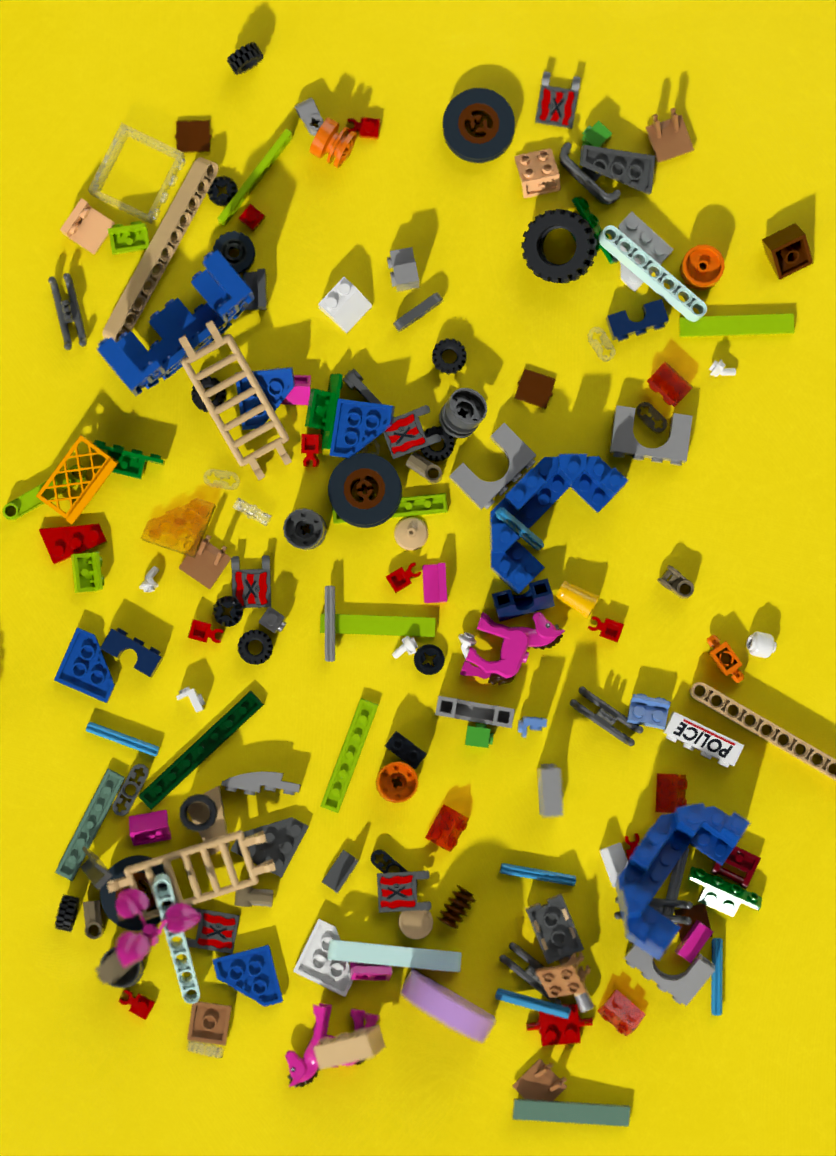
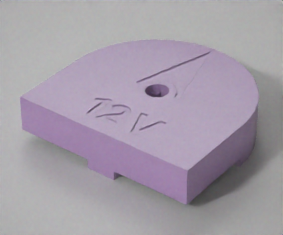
[400,968,496,1043]

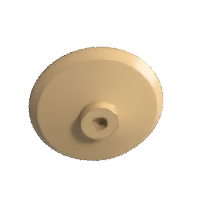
[394,516,428,550]
[399,910,433,939]

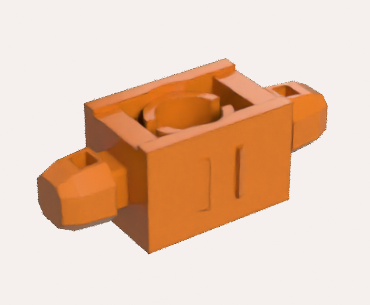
[707,634,744,683]

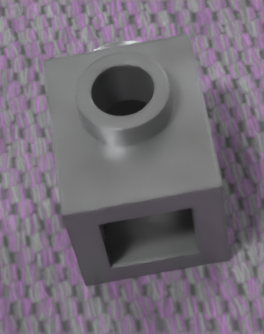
[259,606,287,634]

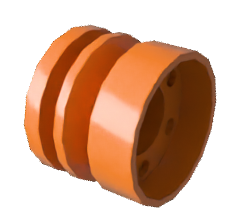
[309,117,357,168]
[376,762,418,803]

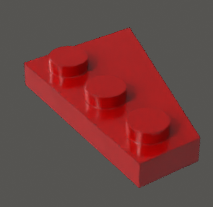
[39,524,107,565]

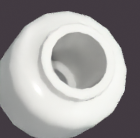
[746,631,777,658]

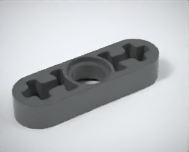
[393,292,443,332]
[112,764,149,816]

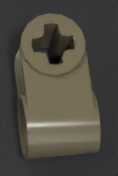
[657,565,694,599]

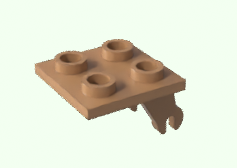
[646,108,694,163]
[179,535,231,589]
[536,952,591,998]
[512,1059,567,1101]

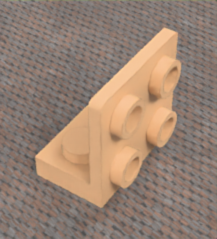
[515,148,561,198]
[60,198,115,254]

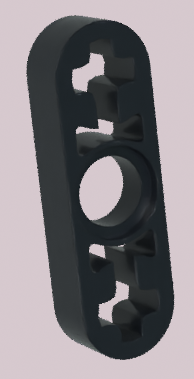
[371,849,417,887]

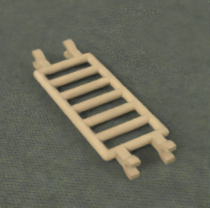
[178,320,292,480]
[107,831,276,921]

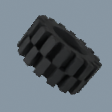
[227,42,264,75]
[432,338,467,374]
[191,377,227,412]
[420,426,454,462]
[238,630,273,665]
[55,894,80,932]

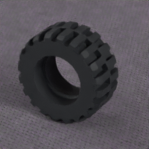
[521,209,598,283]

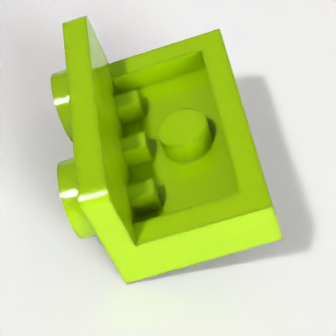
[108,221,150,255]
[71,551,104,593]

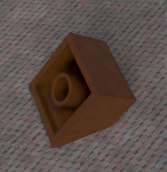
[762,223,813,280]

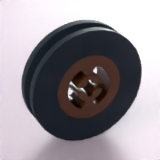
[443,88,515,163]
[328,453,402,528]
[100,855,172,931]

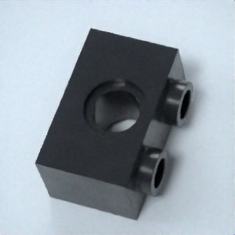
[385,731,427,769]

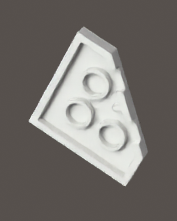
[618,211,674,292]
[293,919,353,997]

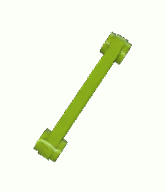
[3,465,87,520]

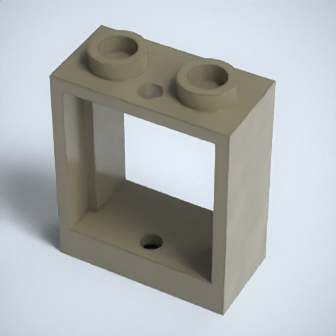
[95,949,151,985]

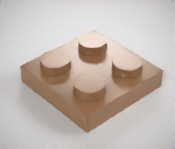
[187,1001,232,1045]

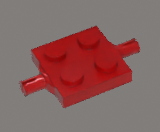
[526,1003,593,1046]

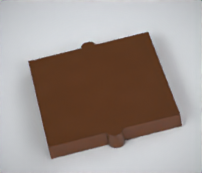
[175,120,212,153]
[514,368,556,409]
[674,904,713,941]

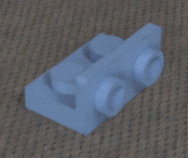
[627,693,671,730]
[518,716,547,737]

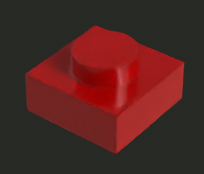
[238,204,265,231]

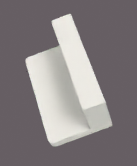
[599,843,628,887]

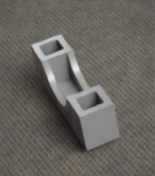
[435,696,515,728]

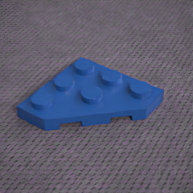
[235,367,295,430]
[330,399,395,458]
[54,627,115,703]
[212,945,283,1007]

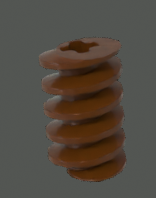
[437,884,476,929]

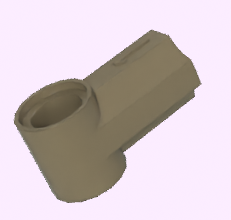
[405,451,442,484]
[234,887,274,907]
[83,900,104,939]

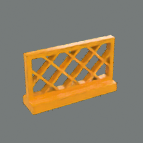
[36,435,119,524]

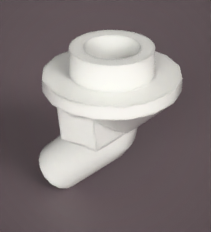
[709,359,736,377]
[139,566,159,592]
[458,632,477,659]
[392,636,418,659]

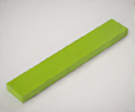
[217,128,293,226]
[679,314,794,337]
[332,493,448,524]
[320,614,436,637]
[320,698,379,813]

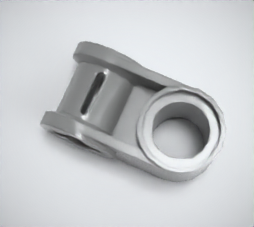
[295,97,324,136]

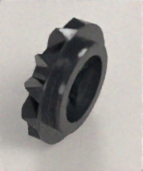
[208,175,238,206]
[212,596,243,627]
[414,644,445,675]

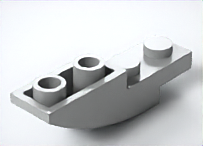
[221,771,301,796]

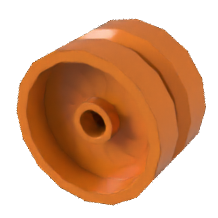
[680,244,725,291]

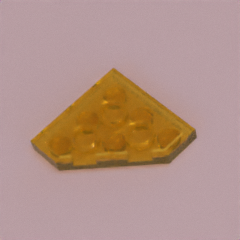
[141,498,216,558]

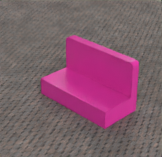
[281,375,311,405]
[422,563,447,603]
[129,810,171,846]
[675,920,713,963]
[350,962,392,981]

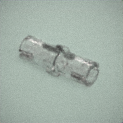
[233,497,272,526]

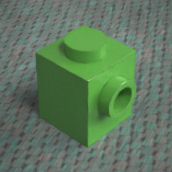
[582,121,612,148]
[465,723,494,748]

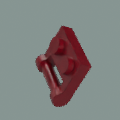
[711,846,761,889]

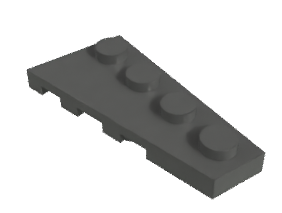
[580,145,655,194]

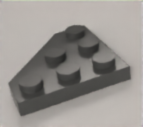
[231,817,309,878]

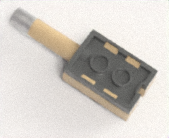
[525,893,594,1013]

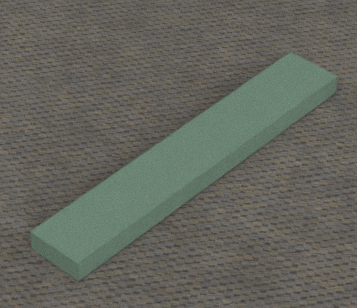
[55,769,126,881]
[512,1098,630,1127]

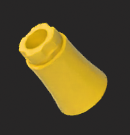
[556,581,600,619]

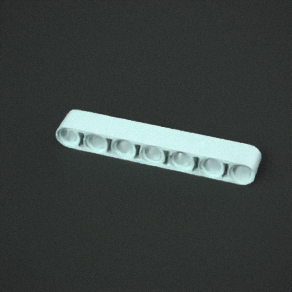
[598,225,707,322]
[153,874,200,1004]
[327,939,462,972]

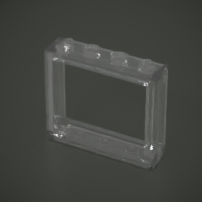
[88,123,186,224]

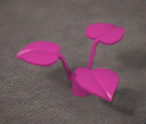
[116,889,201,967]

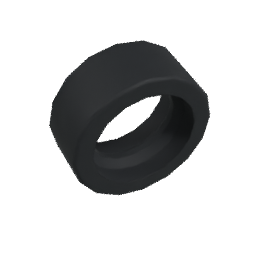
[180,794,217,831]

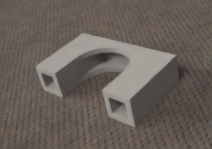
[609,405,693,466]
[449,423,536,510]
[537,764,563,817]
[624,944,715,1006]

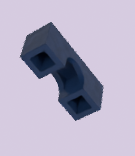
[606,299,669,342]
[492,579,555,622]
[100,628,163,678]

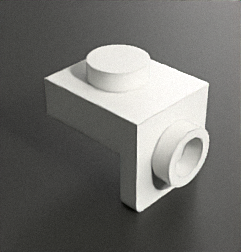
[176,687,206,713]

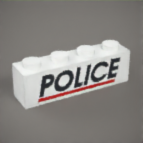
[663,712,744,768]

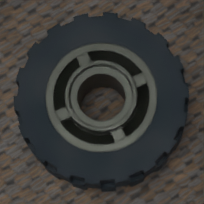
[213,231,255,274]

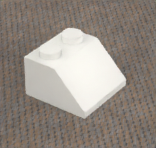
[318,277,372,334]

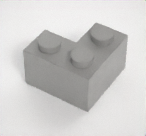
[387,247,419,292]

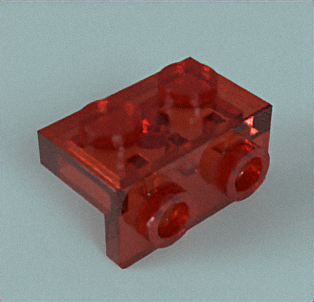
[647,361,693,407]
[655,773,688,813]
[425,804,469,852]
[597,989,646,1036]

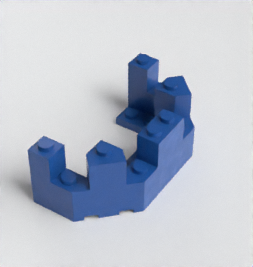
[97,250,255,396]
[490,454,628,595]
[615,803,750,961]

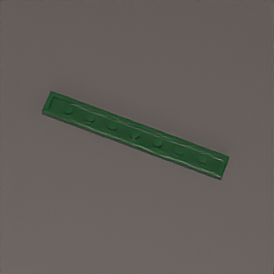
[138,691,264,810]

